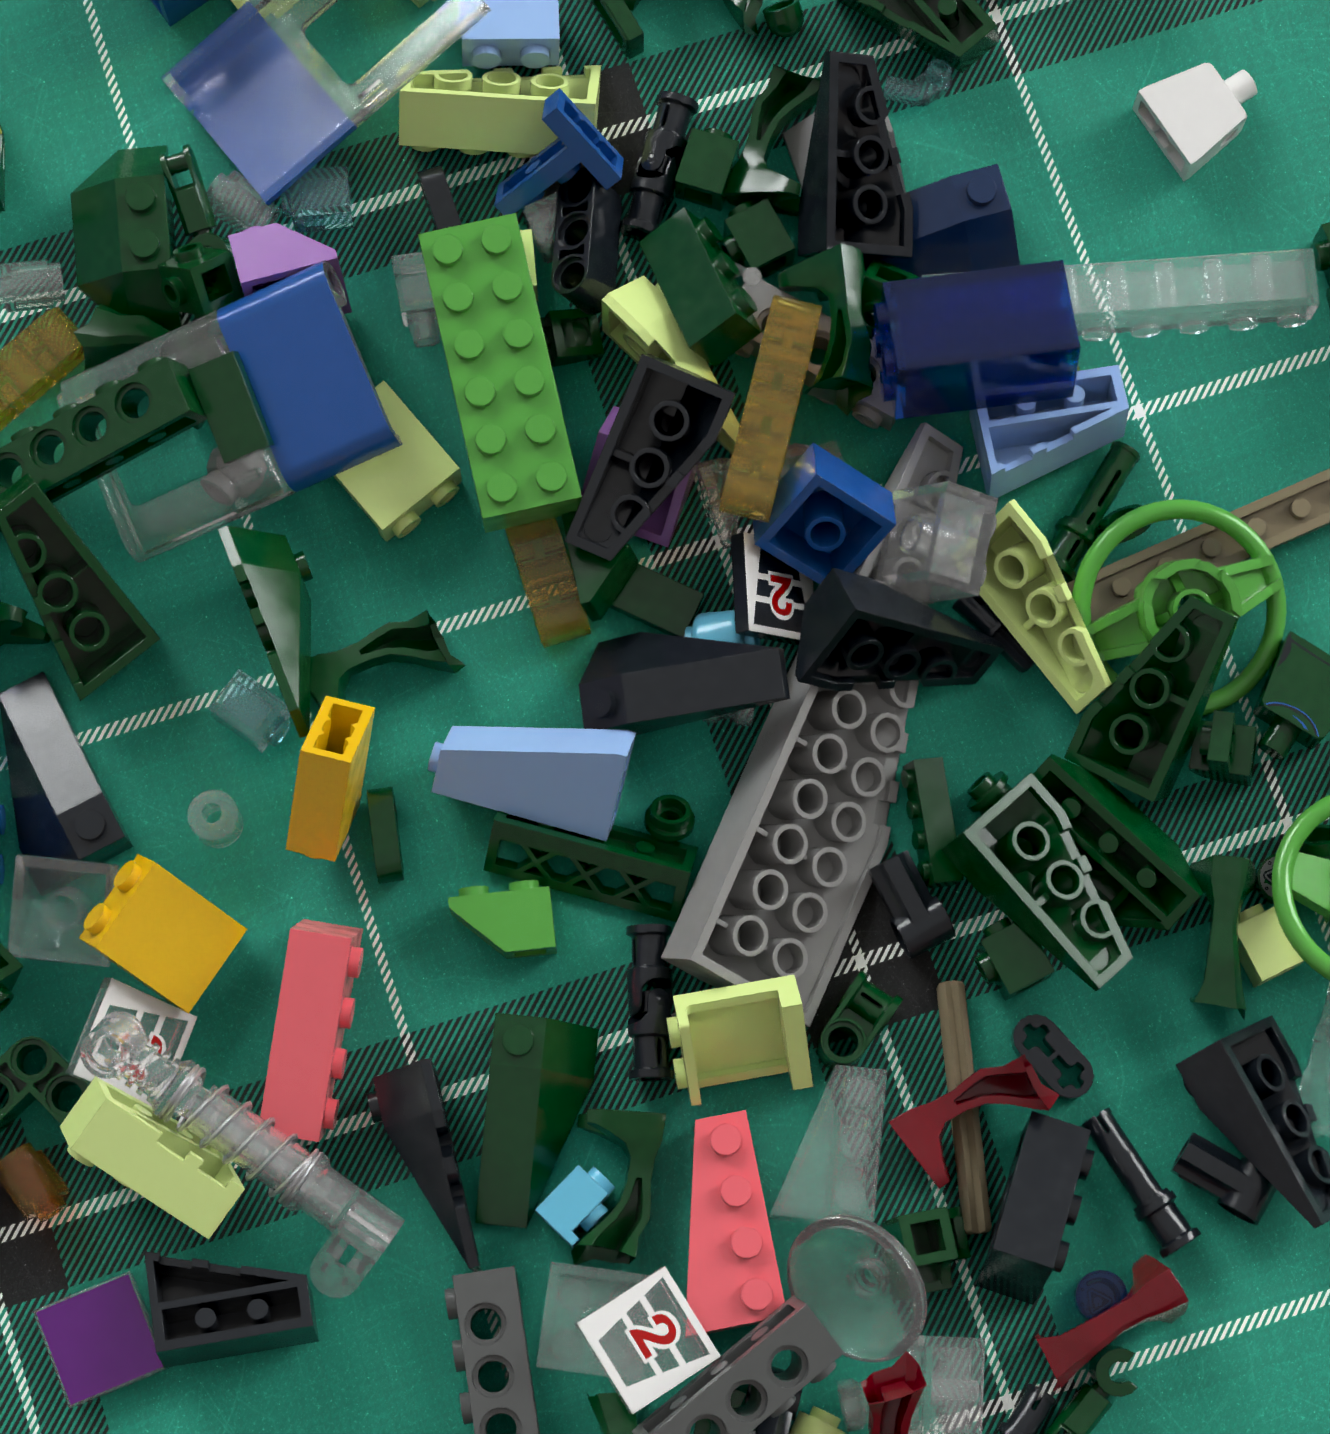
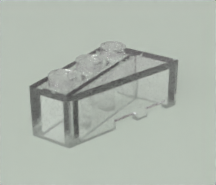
[768,1065,887,1229]

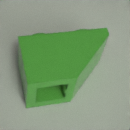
[448,880,557,959]

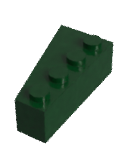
[0,473,160,701]

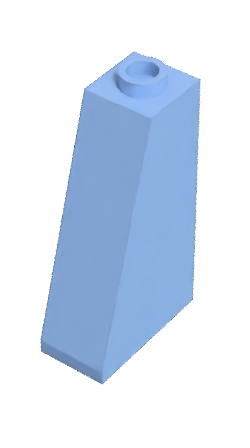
[428,726,636,841]

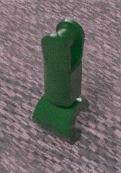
[159,144,236,266]
[1043,1345,1138,1434]

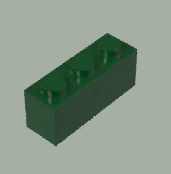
[639,207,762,367]

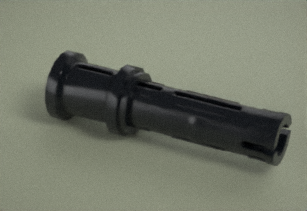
[1082,1107,1201,1259]

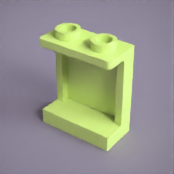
[334,380,462,542]
[666,975,813,1106]

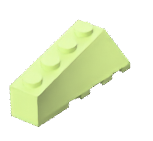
[399,65,601,158]

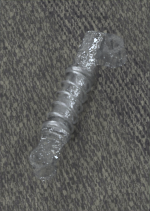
[80,1011,405,1298]

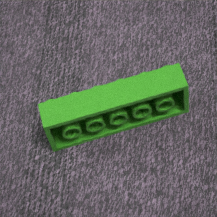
[418,213,582,533]

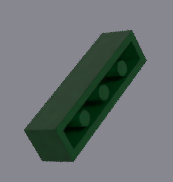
[901,757,964,889]

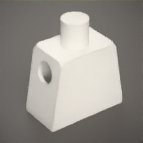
[1132,63,1258,181]

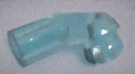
[883,59,952,107]

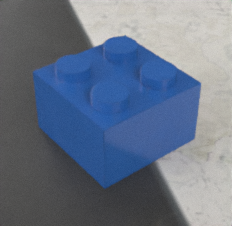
[752,442,896,584]

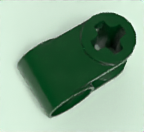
[817,970,904,1071]

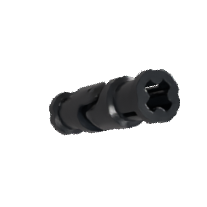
[620,91,699,241]
[626,924,674,1082]

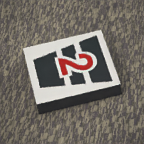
[731,532,814,646]

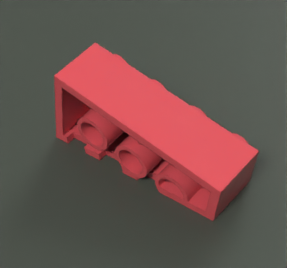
[258,919,364,1142]
[684,1110,785,1338]

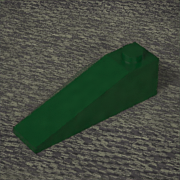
[218,526,313,738]
[1064,596,1239,802]
[942,773,1133,991]

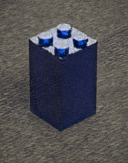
[872,260,1081,419]

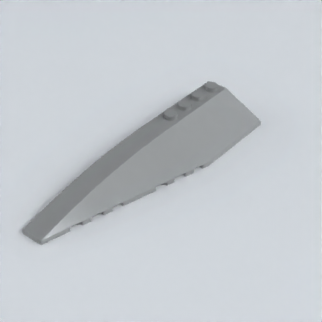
[661,422,963,1027]

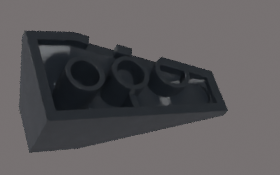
[565,354,736,561]
[1176,1015,1330,1229]

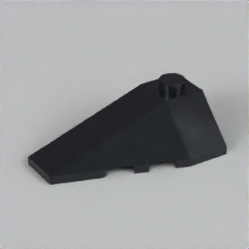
[798,51,913,259]
[795,568,1004,691]
[579,632,790,735]
[0,672,133,893]
[367,1058,482,1271]

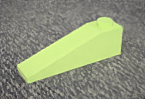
[601,275,749,463]
[951,499,1112,714]

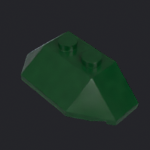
[71,145,183,333]
[1033,754,1203,931]

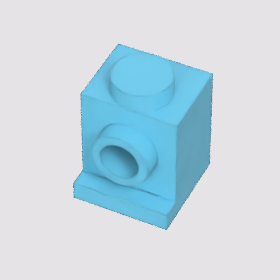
[535,1165,615,1249]

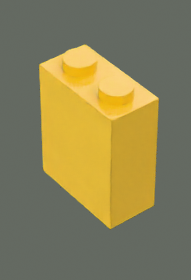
[285,695,375,862]
[79,854,247,1014]

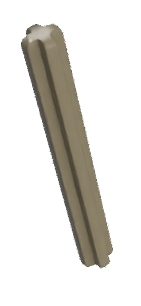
[936,980,992,1235]

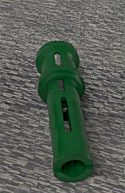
[1049,441,1140,583]

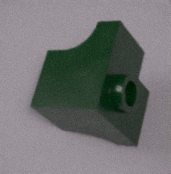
[882,1206,971,1299]

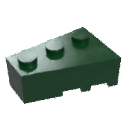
[837,0,999,73]

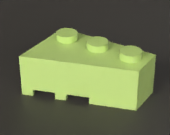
[59,1076,245,1239]

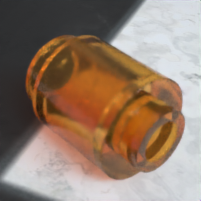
[0,1142,70,1223]

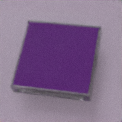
[33,1271,169,1409]

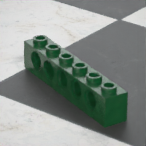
[0,356,207,532]

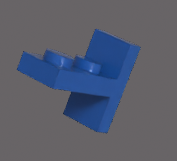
[494,88,624,215]

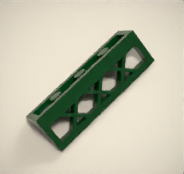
[483,811,698,922]

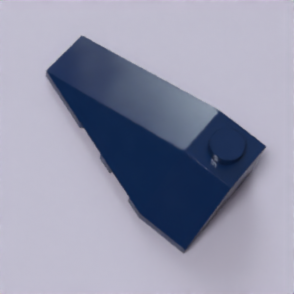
[863,164,1021,285]

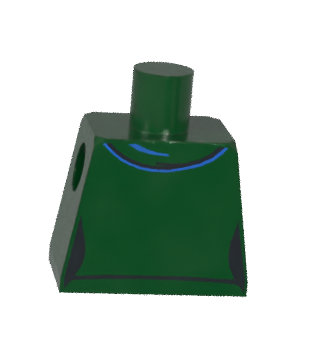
[1253,631,1330,761]

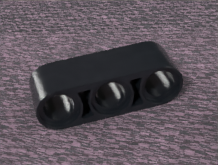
[551,168,622,315]

